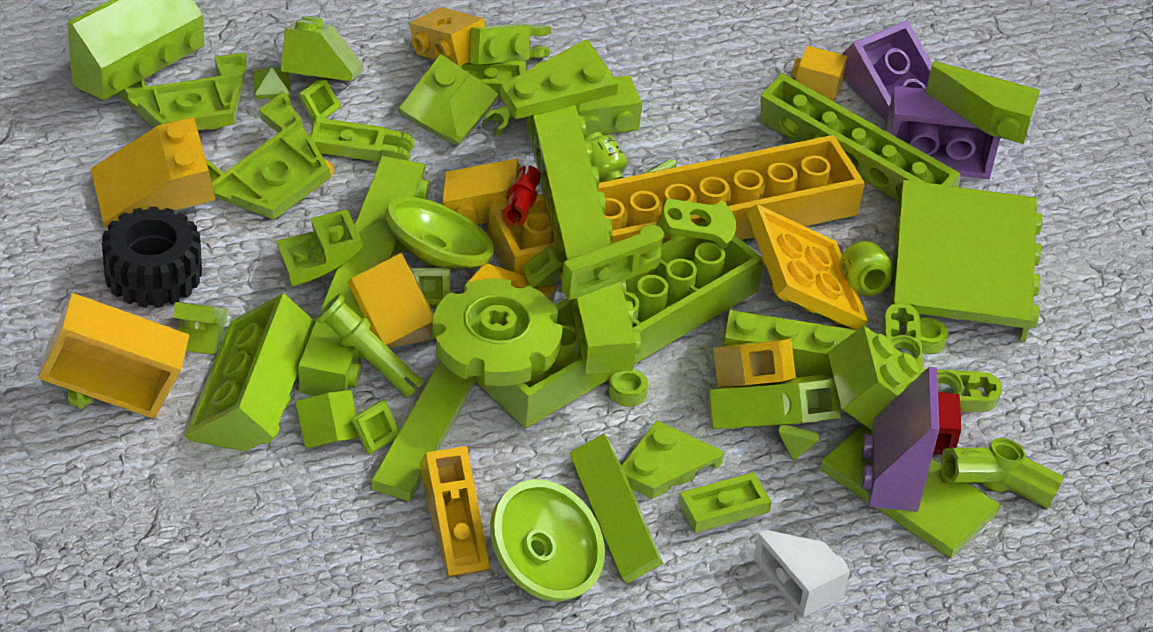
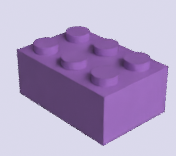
[885,86,1000,179]

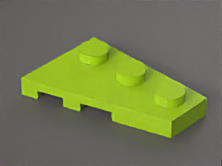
[501,38,618,119]

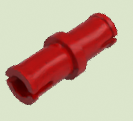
[502,165,541,226]

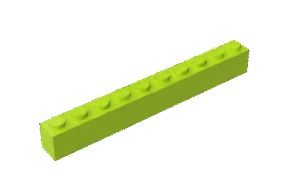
[525,104,641,374]

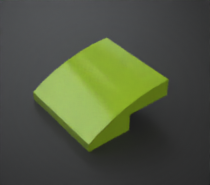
[276,209,363,286]

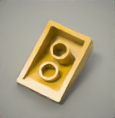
[90,117,216,227]

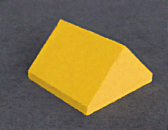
[348,253,434,348]

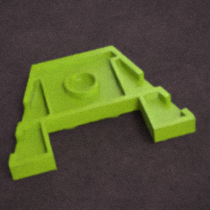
[117,52,247,130]
[206,92,331,220]

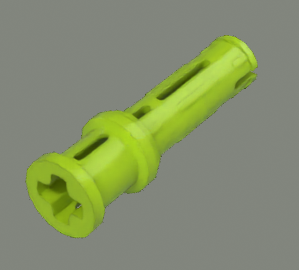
[315,293,424,398]

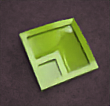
[398,54,499,146]

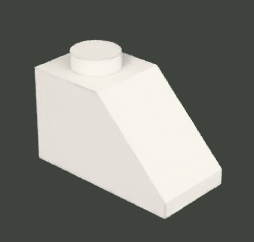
[754,530,850,617]

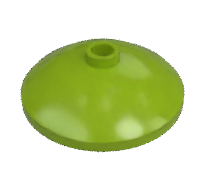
[385,197,495,269]
[490,479,605,602]

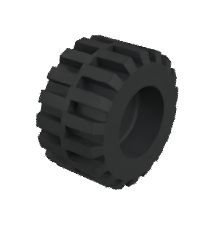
[102,207,202,308]

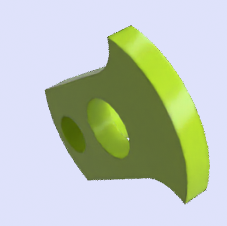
[655,198,736,249]

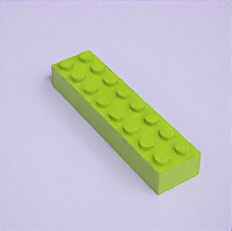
[475,220,763,429]

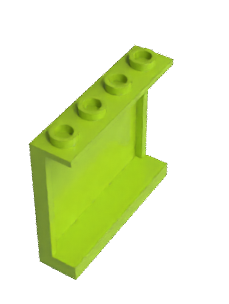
[890,180,1043,342]

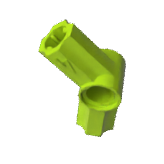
[940,438,1064,509]

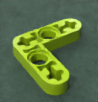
[882,303,1002,412]

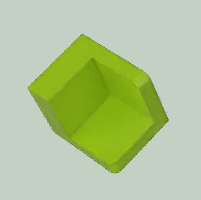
[295,390,360,448]

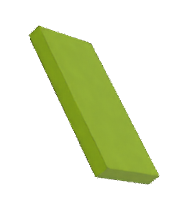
[820,424,1001,559]

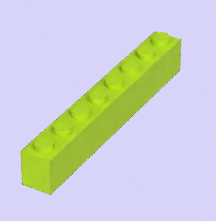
[298,156,431,396]

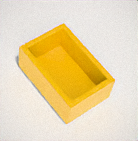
[38,293,189,419]

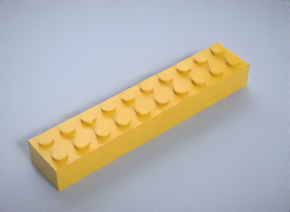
[488,135,865,279]

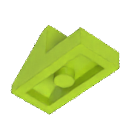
[173,302,229,355]

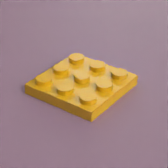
[747,204,869,330]

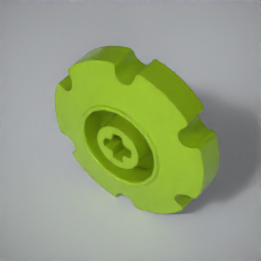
[432,279,562,386]

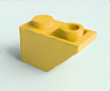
[713,338,796,386]

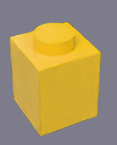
[791,45,848,102]

